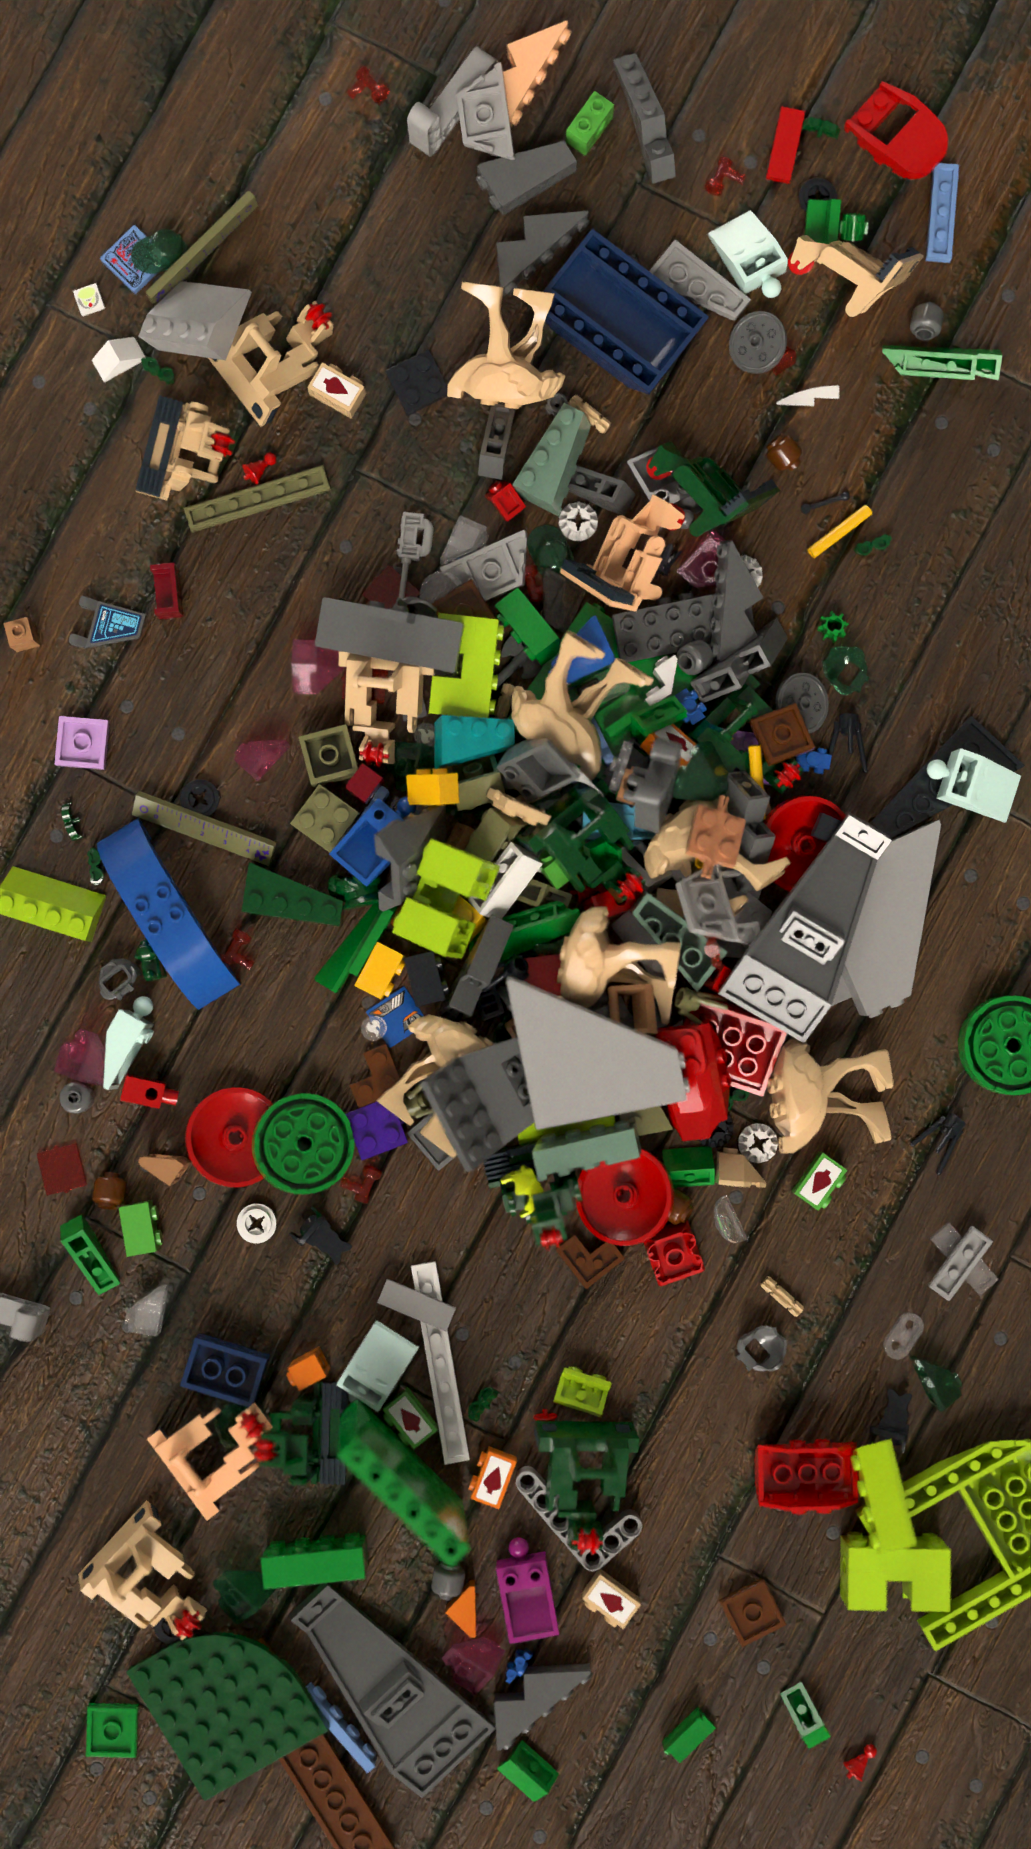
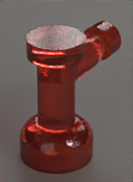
[346,66,390,104]
[704,157,746,196]
[525,565,558,603]
[220,928,255,971]
[704,935,722,968]
[340,1165,383,1204]

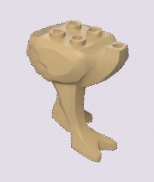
[447,282,565,409]
[511,631,654,780]
[644,785,790,917]
[557,907,681,1024]
[376,1014,494,1158]
[767,1037,893,1153]

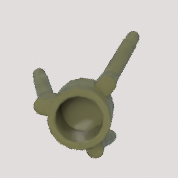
[675,988,728,1024]
[404,1084,434,1119]

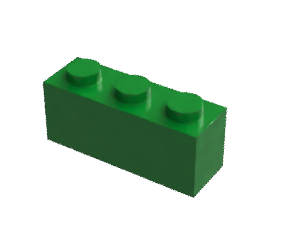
[494,587,562,666]

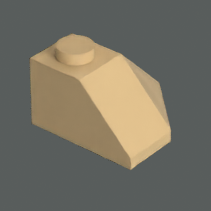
[715,1147,766,1188]

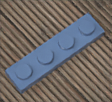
[926,163,959,263]
[306,1682,377,1773]

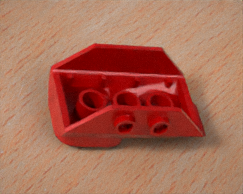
[654,1022,731,1141]
[754,1439,860,1515]

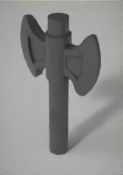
[492,636,544,693]

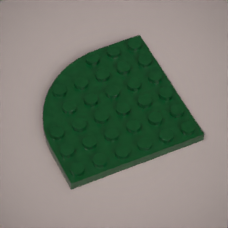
[126,1632,330,1801]

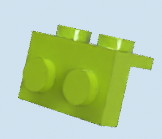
[553,1367,612,1417]

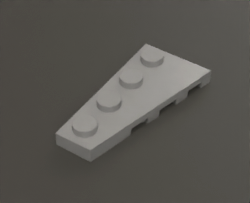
[649,240,751,321]

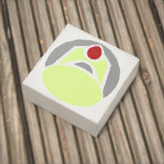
[73,283,105,316]

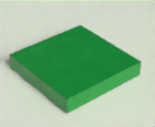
[86,1703,139,1758]

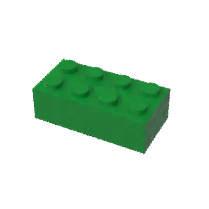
[261,1532,369,1589]

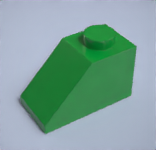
[780,1682,831,1749]

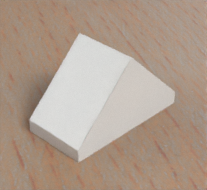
[92,337,146,382]

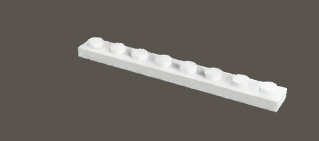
[411,1261,470,1464]

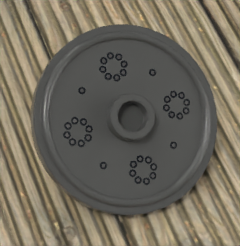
[729,311,787,374]
[775,673,828,734]

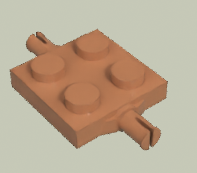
[685,796,746,879]

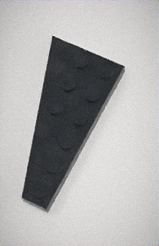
[870,716,1025,838]

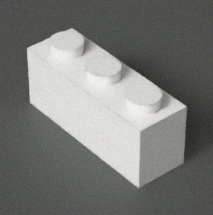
[468,842,542,919]

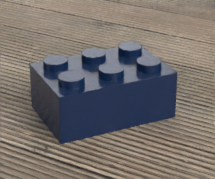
[180,1333,270,1407]

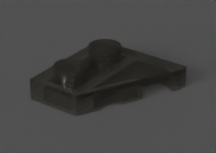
[543,568,587,634]

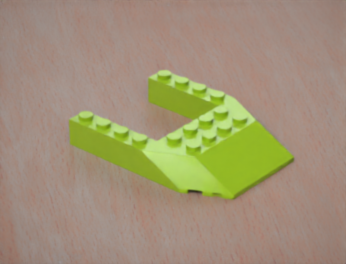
[855,1439,1031,1651]

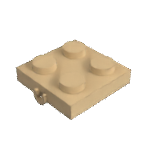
[486,788,550,826]

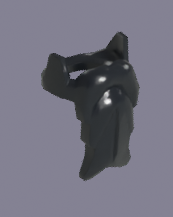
[289,1206,352,1265]
[869,1389,912,1453]

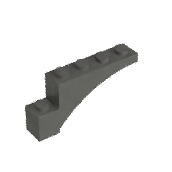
[613,53,676,184]

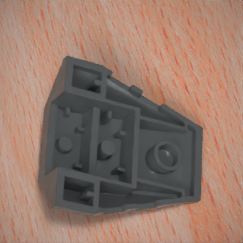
[374,804,447,911]

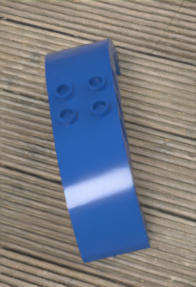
[96,818,240,1010]

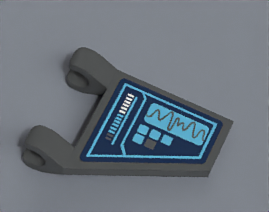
[69,596,146,648]

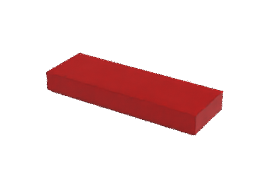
[766,106,805,184]

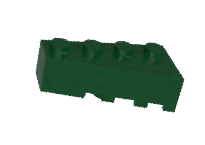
[242,863,345,927]

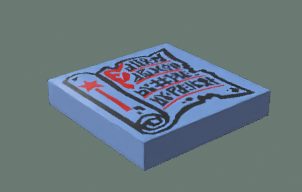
[100,225,169,295]

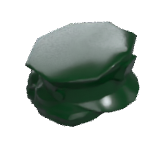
[328,874,382,911]

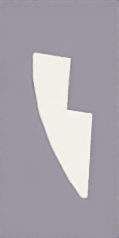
[776,386,839,406]

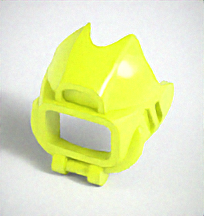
[500,1165,544,1218]

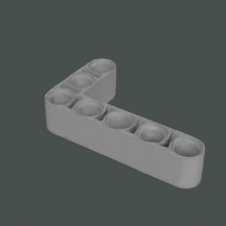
[407,46,498,157]
[0,1293,51,1341]
[516,1466,642,1571]

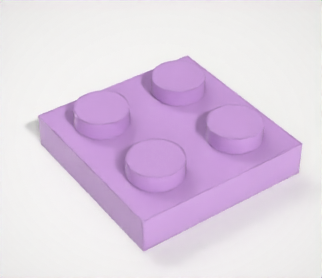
[54,716,110,770]

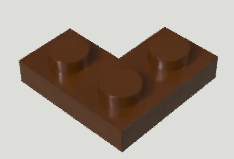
[350,1044,401,1108]
[555,1234,625,1289]

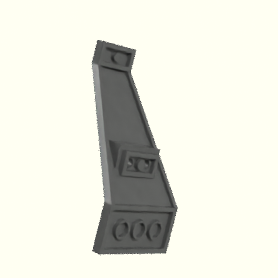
[719,812,892,1043]
[420,995,634,1172]
[289,1582,496,1798]

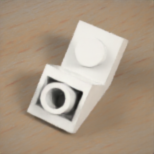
[644,655,677,706]

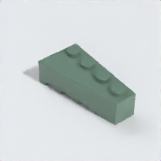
[512,403,591,517]
[630,890,727,992]
[532,1120,642,1181]

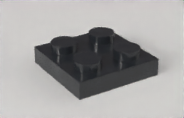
[385,349,448,416]

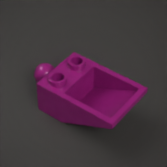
[496,1537,559,1644]

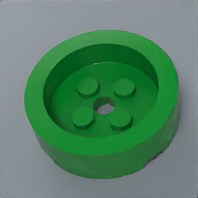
[958,996,1031,1095]
[252,1093,354,1194]

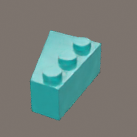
[434,715,515,769]

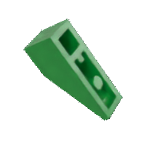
[60,1214,120,1295]

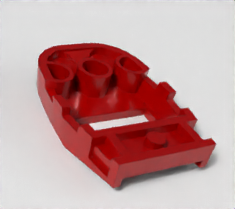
[844,81,948,179]

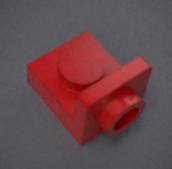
[485,481,526,522]

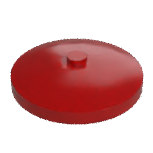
[763,795,846,891]
[185,1087,273,1187]
[576,1148,674,1246]

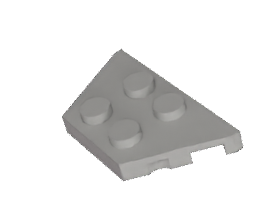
[456,62,515,160]
[440,530,528,602]

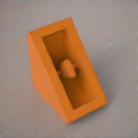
[445,1580,476,1638]

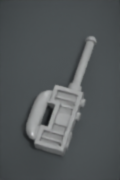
[397,512,433,600]

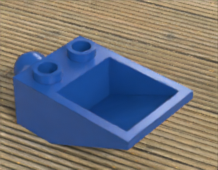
[329,797,417,887]

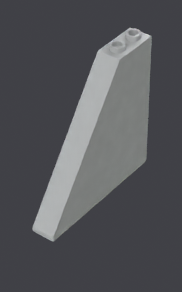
[842,820,941,1018]
[507,976,690,1130]

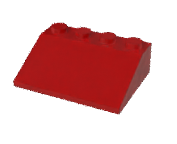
[681,990,787,1097]

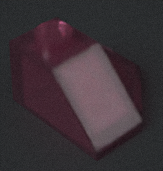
[677,528,726,588]
[292,639,344,694]
[233,739,291,782]
[54,1028,106,1086]
[442,1637,505,1695]

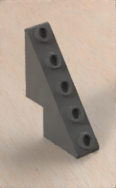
[497,211,590,296]
[709,541,763,662]
[690,617,788,703]
[724,771,775,893]
[437,915,514,1023]
[495,1663,593,1750]

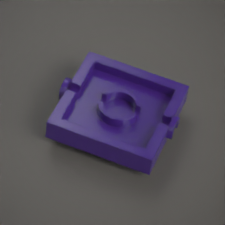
[345,1102,409,1161]

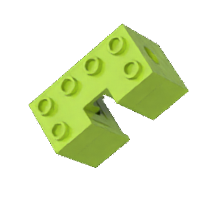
[429,613,504,718]
[392,839,500,959]
[840,1532,950,1612]

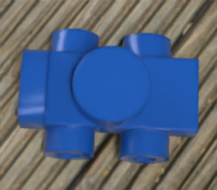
[675,688,707,726]
[796,748,832,774]
[506,1647,533,1684]

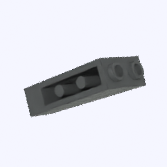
[476,141,577,216]

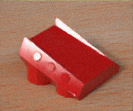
[643,1220,705,1286]

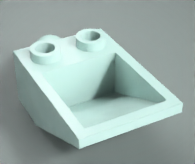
[708,210,788,298]
[927,748,1021,823]
[103,996,154,1090]
[336,1320,419,1412]

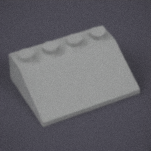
[138,281,252,360]

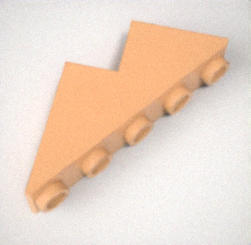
[503,20,571,127]

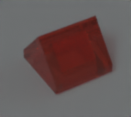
[771,346,796,376]

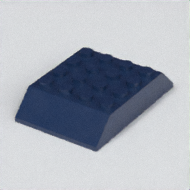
[543,229,709,394]

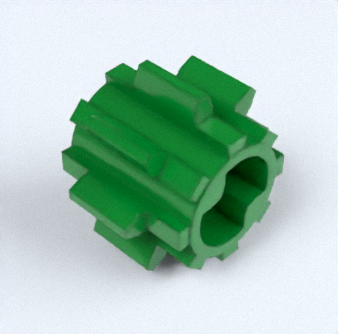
[838,213,869,241]
[817,611,849,643]

